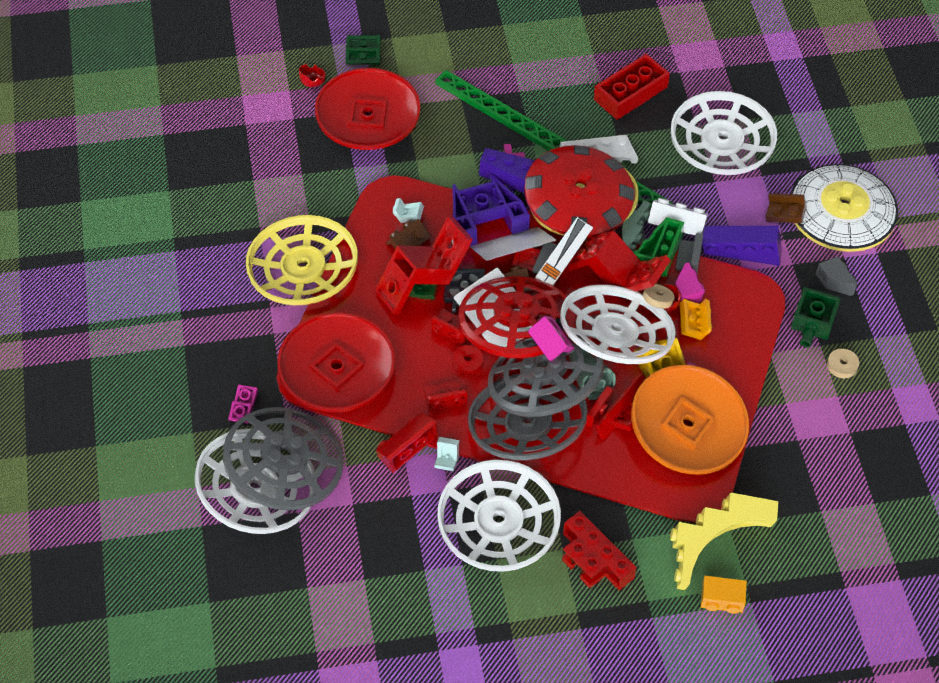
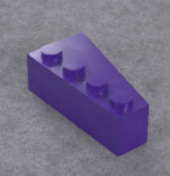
[479,148,535,196]
[702,225,782,266]

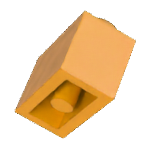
[701,576,747,614]

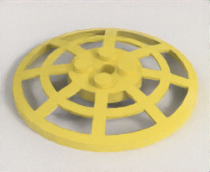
[246,215,358,305]

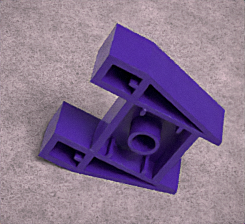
[453,174,529,246]

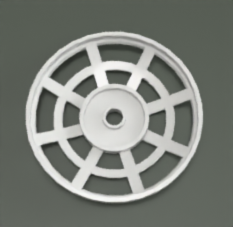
[671,91,777,175]
[560,285,676,364]
[195,429,317,534]
[438,460,561,571]

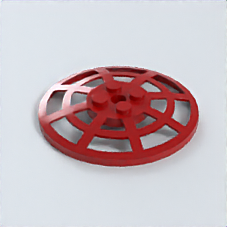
[458,276,575,358]

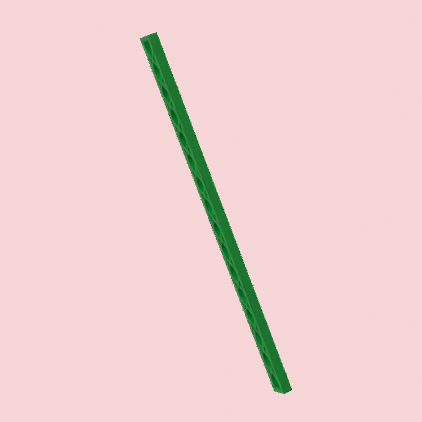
[435,70,673,211]

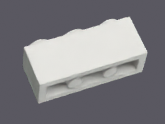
[648,198,708,235]

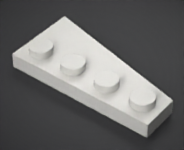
[559,135,638,163]

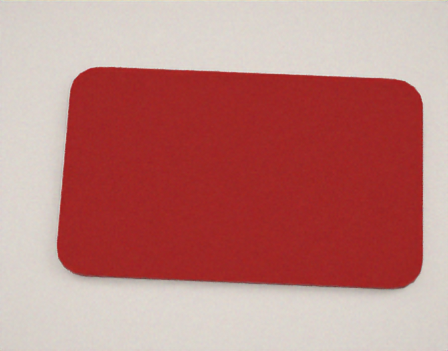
[276,175,785,523]

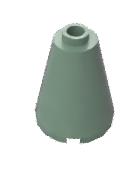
[569,349,616,400]

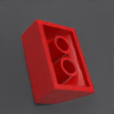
[376,412,438,473]

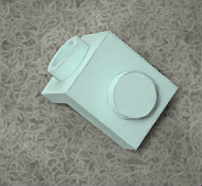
[393,198,424,223]
[435,437,459,471]

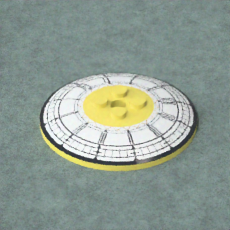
[790,164,898,252]

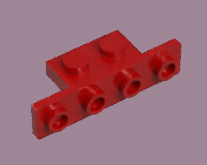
[596,373,645,440]

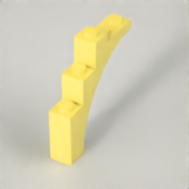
[670,493,778,590]

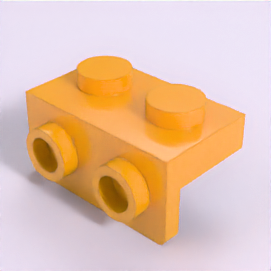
[680,299,712,340]

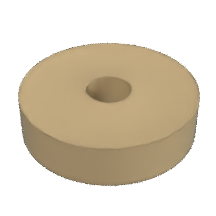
[643,284,674,309]
[827,349,859,378]

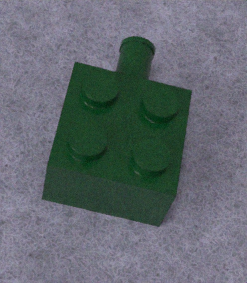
[791,287,841,348]

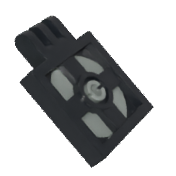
[444,269,486,313]

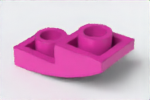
[228,385,258,424]

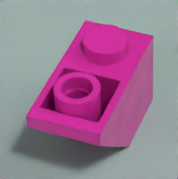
[675,262,705,306]

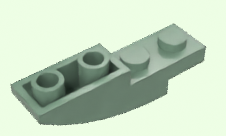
[621,201,651,252]

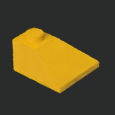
[634,337,686,378]

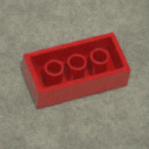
[594,54,670,120]

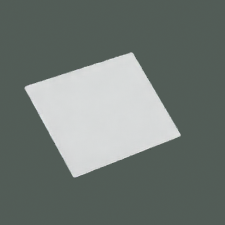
[470,227,556,260]
[454,268,532,347]

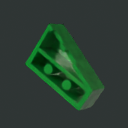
[633,217,684,277]

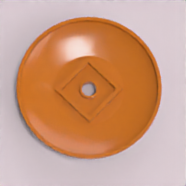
[631,365,749,475]

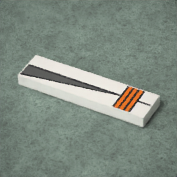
[535,217,593,285]

